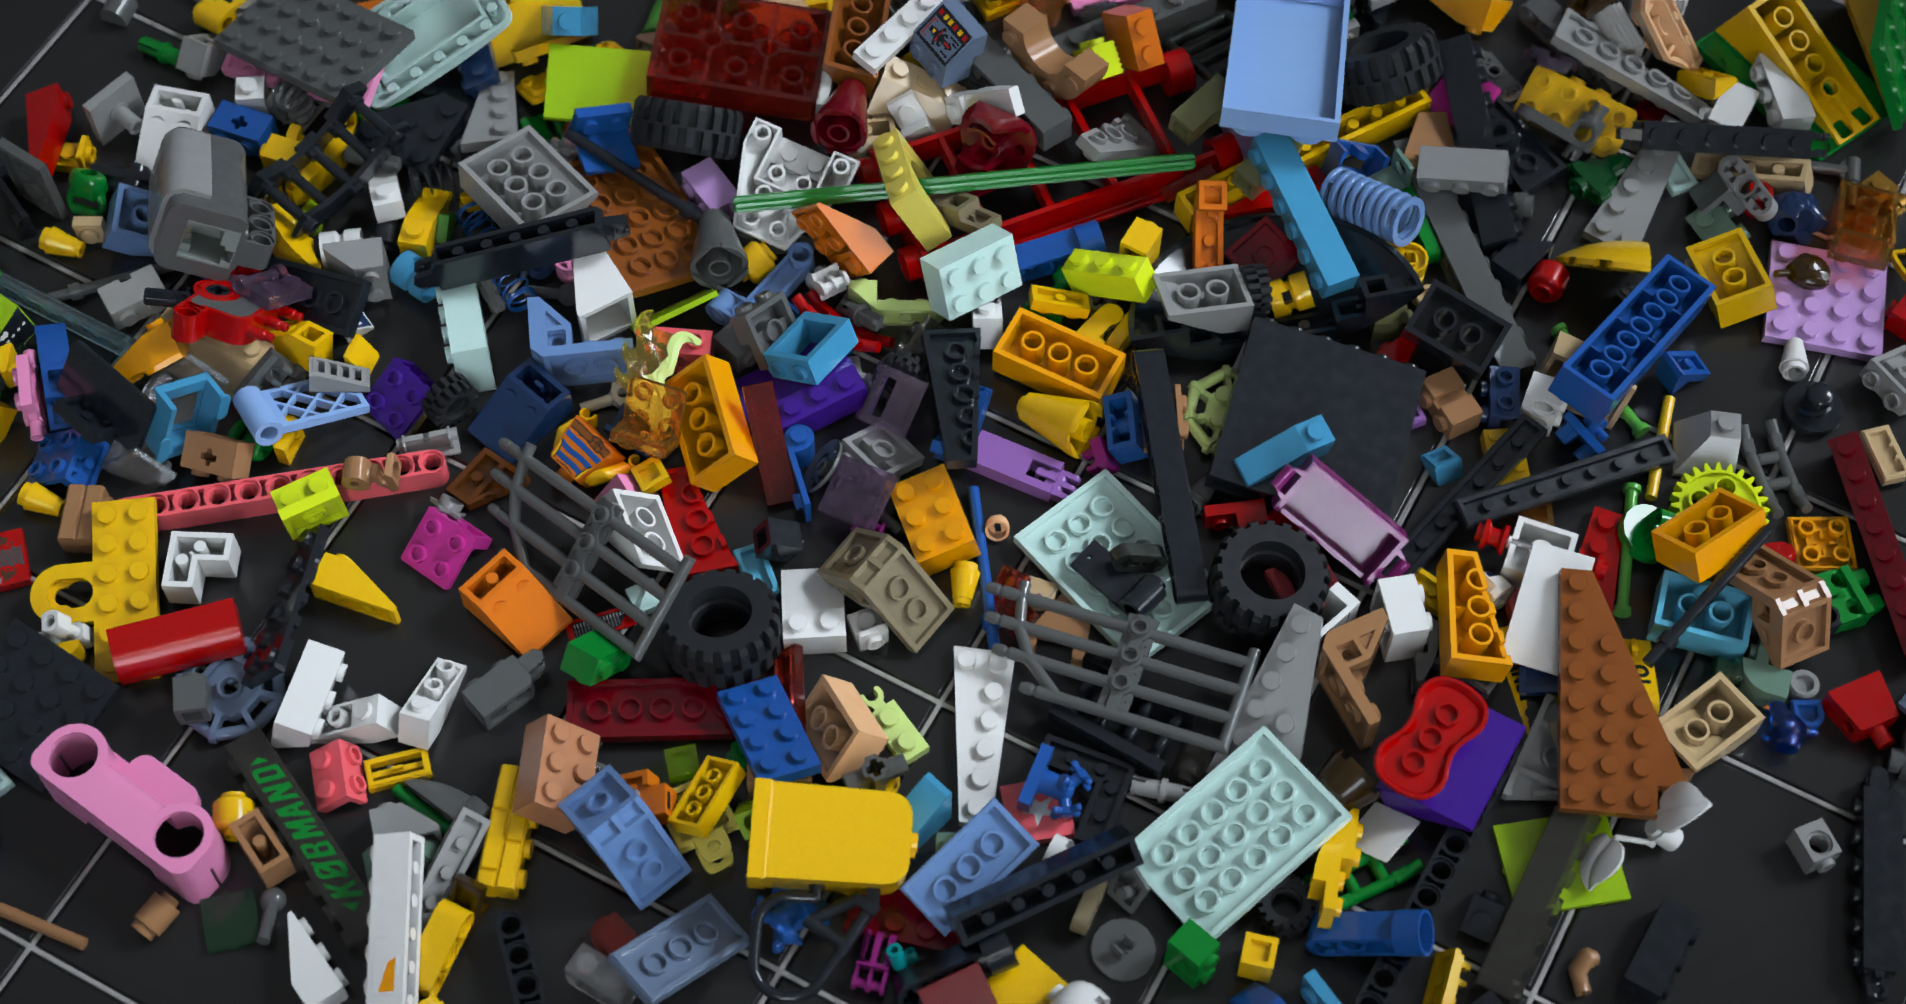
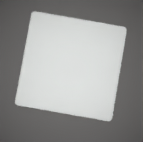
[1356,802,1420,863]

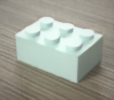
[920,223,1022,321]

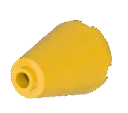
[1016,392,1103,459]

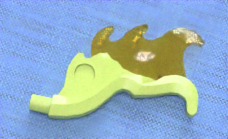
[614,309,702,446]

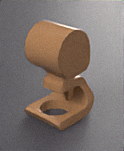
[341,452,402,492]

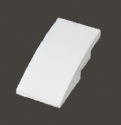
[1504,540,1595,676]

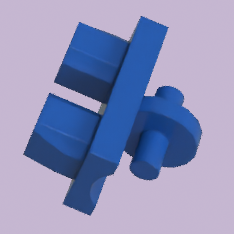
[1554,411,1609,461]

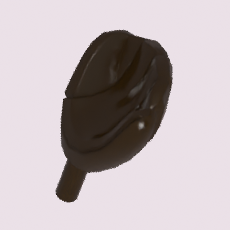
[1773,253,1831,290]

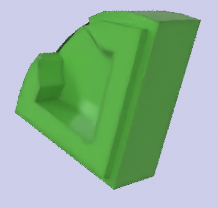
[436,211,457,243]

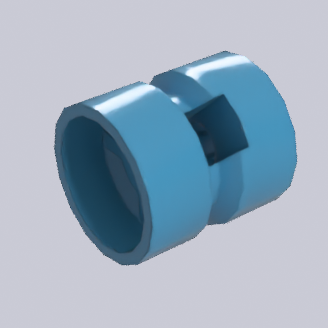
[389,250,439,303]

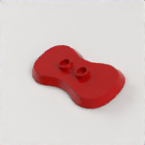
[1373,676,1489,800]

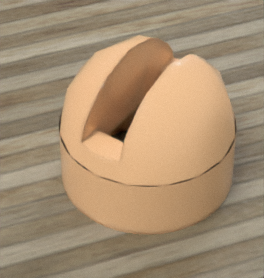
[985,514,1010,541]

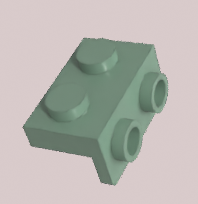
[1685,202,1751,241]

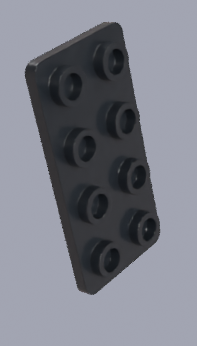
[52,340,157,454]

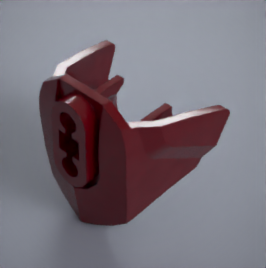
[952,101,1038,197]

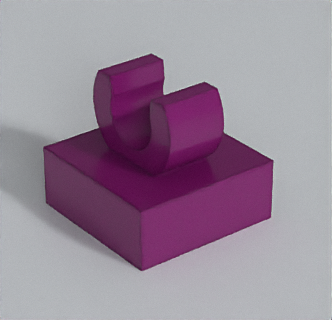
[1082,436,1121,475]

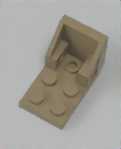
[817,527,955,653]

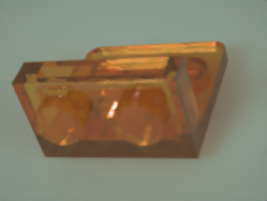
[609,375,687,459]

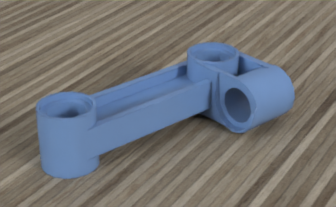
[705,242,816,326]

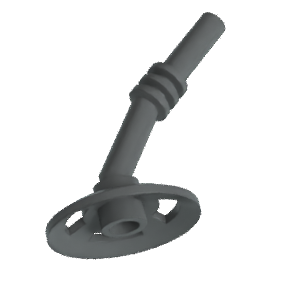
[803,439,904,537]

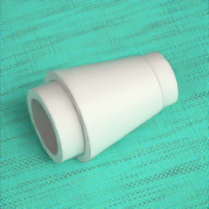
[1779,337,1810,382]

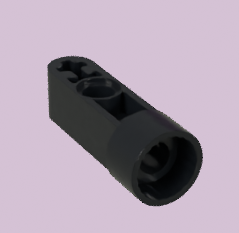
[892,929,1020,1004]

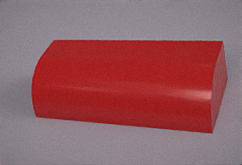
[106,598,248,686]

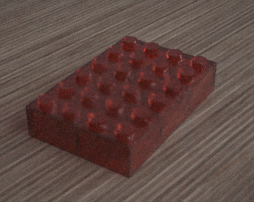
[646,0,831,122]

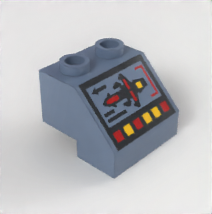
[910,0,988,88]

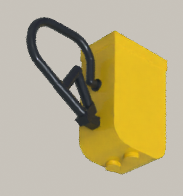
[747,778,918,1003]

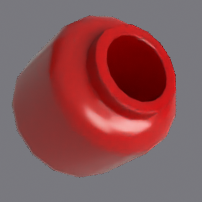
[1527,260,1570,303]

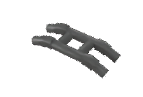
[1740,419,1813,519]

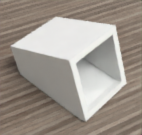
[573,251,637,342]

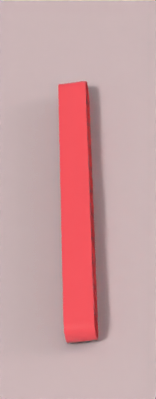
[118,449,450,532]

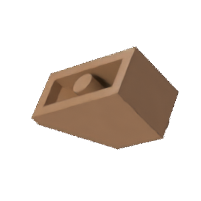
[229,807,296,889]

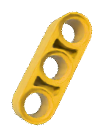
[418,899,475,998]

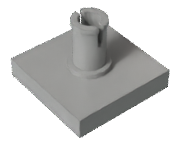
[82,71,145,145]

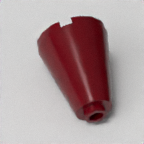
[810,79,868,156]

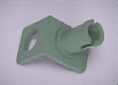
[1368,148,1414,191]

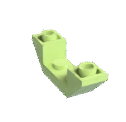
[848,278,945,326]

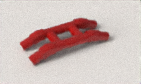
[791,289,895,353]

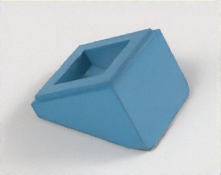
[1420,445,1463,486]

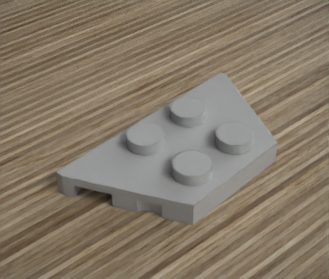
[1500,693,1558,801]

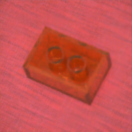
[1827,180,1899,271]

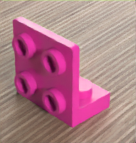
[401,506,493,590]

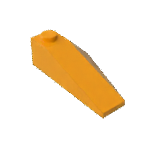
[1430,0,1513,35]
[113,317,190,384]

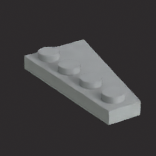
[460,71,518,153]
[1075,113,1161,162]

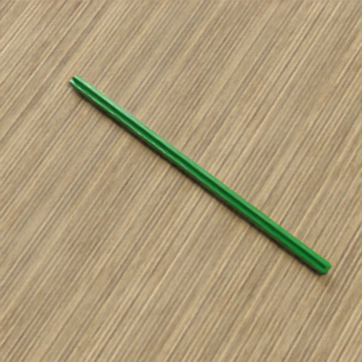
[733,152,1196,213]

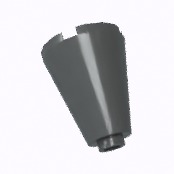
[690,208,748,289]

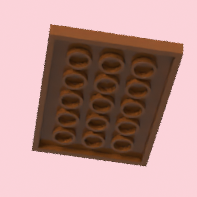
[569,145,698,299]

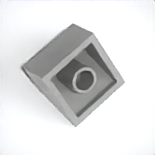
[322,237,393,302]

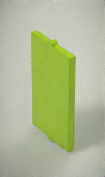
[629,289,719,333]

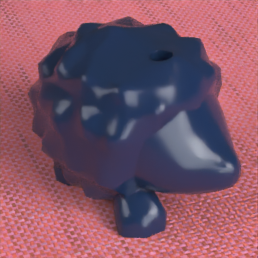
[1766,191,1830,246]

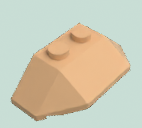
[1631,0,1703,71]

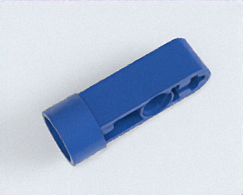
[1015,219,1107,283]
[1305,909,1434,957]

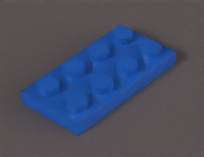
[717,675,822,782]

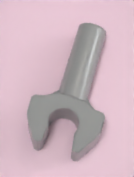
[579,381,632,413]

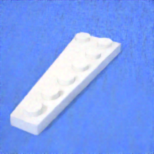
[954,645,1015,827]

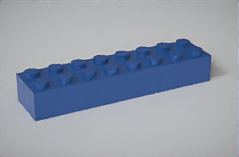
[1548,254,1717,425]

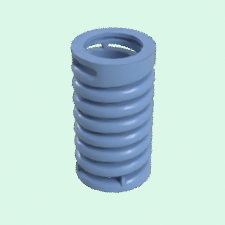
[1319,166,1425,247]

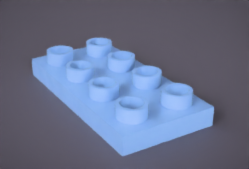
[1219,0,1350,145]

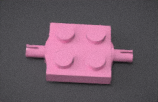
[12,349,48,442]

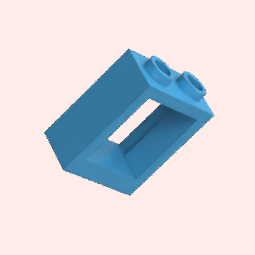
[763,311,859,385]

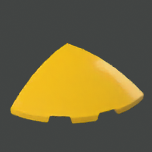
[1553,240,1651,275]

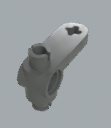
[1515,101,1610,162]

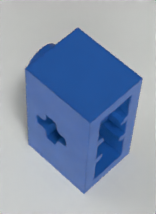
[207,100,279,157]
[1103,390,1148,464]

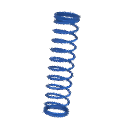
[456,201,537,312]

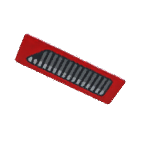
[566,608,637,641]

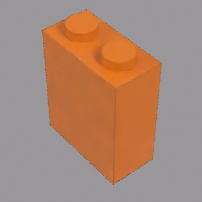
[1100,4,1165,72]

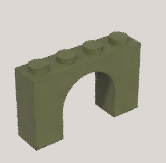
[1168,73,1303,201]

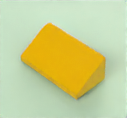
[1677,67,1738,100]

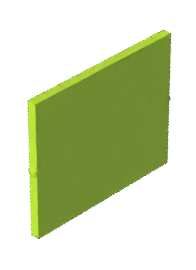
[544,43,651,126]
[1492,813,1631,918]

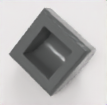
[99,0,139,27]

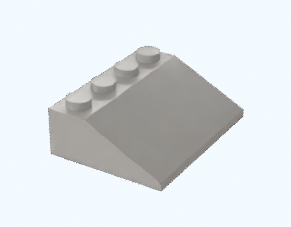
[458,125,598,228]

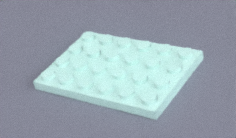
[1013,468,1213,658]
[1134,725,1353,939]

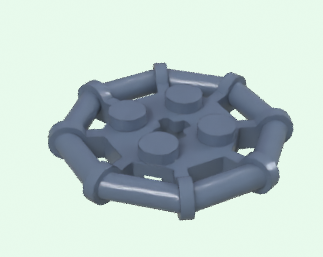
[175,636,286,744]

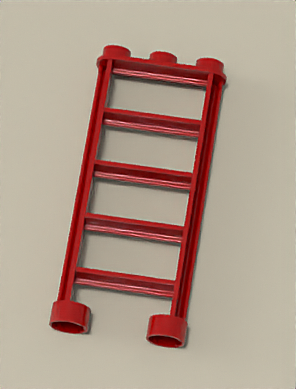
[856,47,1244,282]

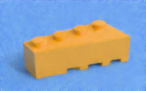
[1436,548,1513,683]

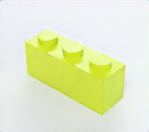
[1061,248,1156,303]

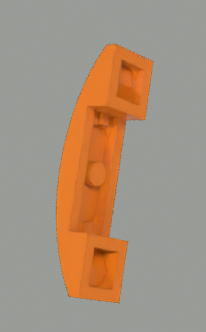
[1192,180,1227,269]

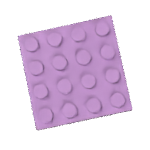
[1761,240,1887,362]

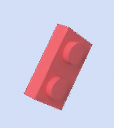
[309,738,368,813]

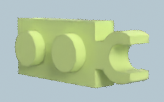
[860,686,929,765]

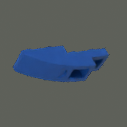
[34,323,73,433]

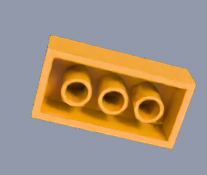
[992,307,1126,410]
[664,353,759,493]

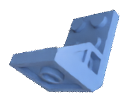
[527,297,638,387]
[558,764,692,911]

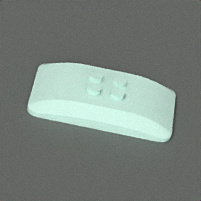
[370,0,512,110]

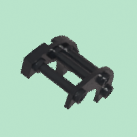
[247,81,410,239]

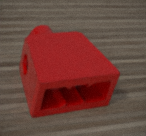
[1822,670,1899,751]

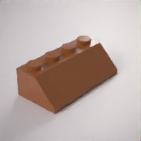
[822,0,891,98]

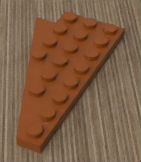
[1557,568,1687,821]

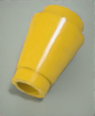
[38,226,86,258]
[17,482,65,517]
[950,560,980,608]

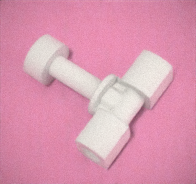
[38,610,94,649]

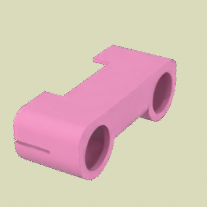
[31,724,231,904]

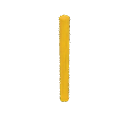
[1645,395,1675,501]

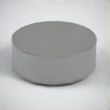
[1788,669,1820,700]

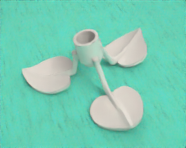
[1579,781,1713,892]

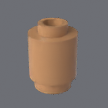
[131,891,180,941]

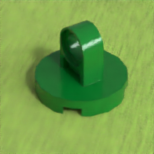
[1617,504,1676,564]

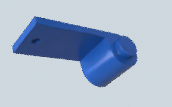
[784,424,815,522]

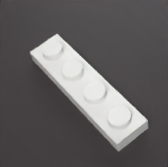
[852,0,943,76]

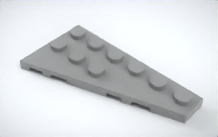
[1206,603,1324,774]

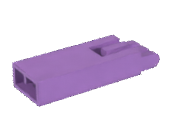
[966,430,1082,503]

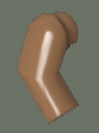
[1568,948,1600,997]

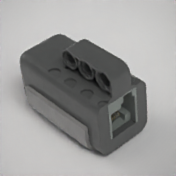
[148,127,276,281]

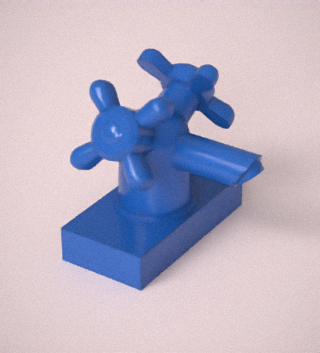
[1017,743,1093,820]
[751,888,830,954]

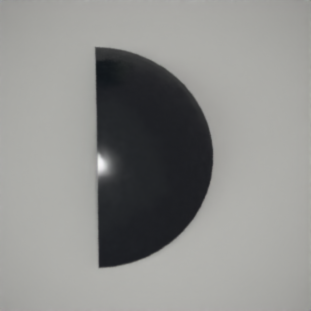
[1128,212,1424,361]

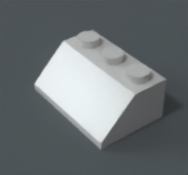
[270,639,348,748]

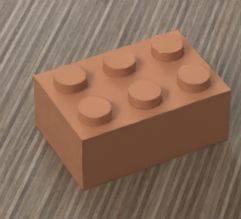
[512,714,600,834]

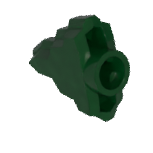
[1566,153,1631,206]

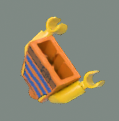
[550,408,640,488]

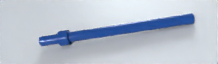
[967,486,1001,650]

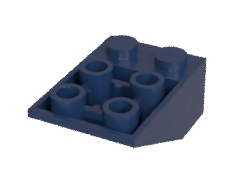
[467,357,574,464]

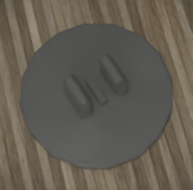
[1090,918,1156,982]

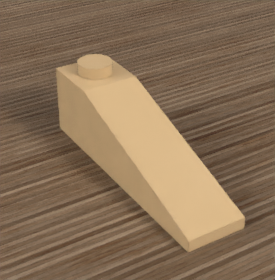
[1690,153,1814,197]

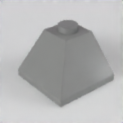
[1672,410,1741,477]

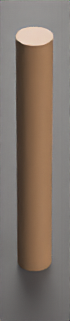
[0,902,88,950]

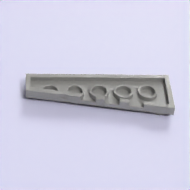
[1550,8,1708,123]
[1582,114,1681,243]

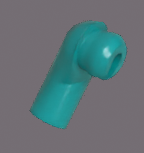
[886,943,919,972]

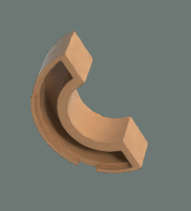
[1002,3,1109,100]

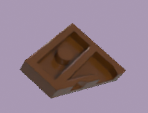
[446,447,531,511]

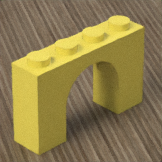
[872,128,952,252]

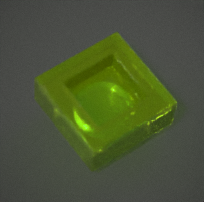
[664,743,700,784]

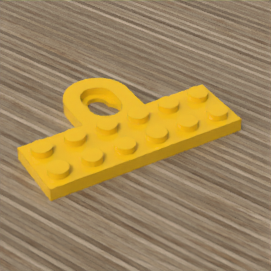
[30,497,162,683]

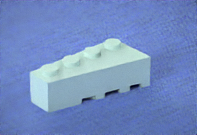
[435,283,497,393]

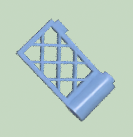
[233,379,370,446]

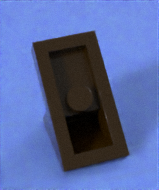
[447,873,490,947]

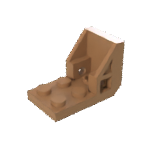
[1715,545,1832,670]
[1315,608,1388,751]

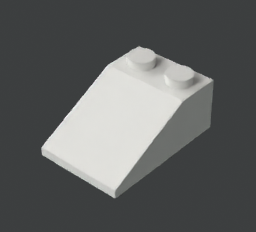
[605,488,683,572]
[781,568,847,656]

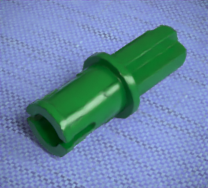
[137,36,180,66]

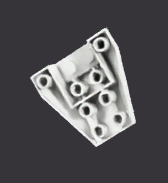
[733,117,861,251]

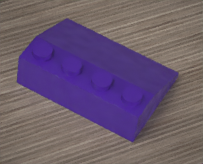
[735,343,871,457]
[1376,708,1526,832]

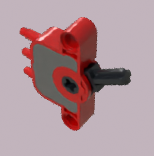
[143,265,304,345]

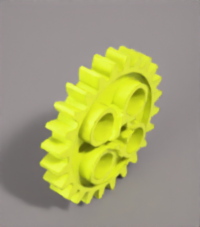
[1668,462,1770,525]

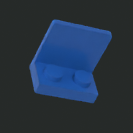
[570,102,640,176]
[25,428,110,487]

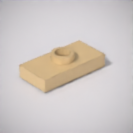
[1859,425,1906,486]

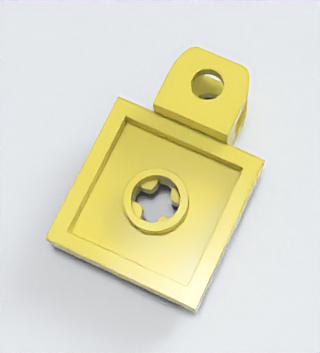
[665,780,739,874]

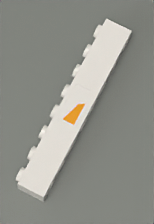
[364,831,425,1004]

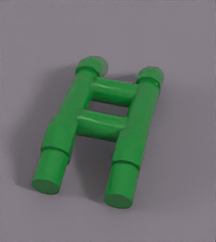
[1304,838,1425,912]

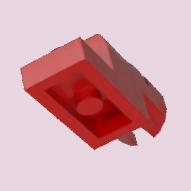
[1201,499,1301,532]

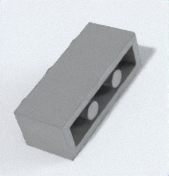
[1416,145,1510,196]

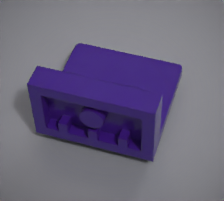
[365,357,435,439]

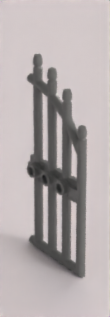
[487,437,696,662]
[984,580,1261,755]

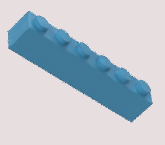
[1248,133,1360,299]

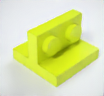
[270,467,349,540]

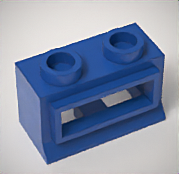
[1320,138,1391,182]

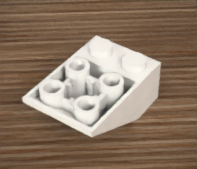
[135,84,215,171]

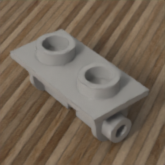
[396,426,461,457]

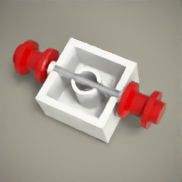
[1474,515,1608,590]

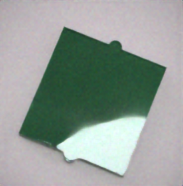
[199,887,260,955]

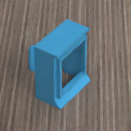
[145,372,231,464]

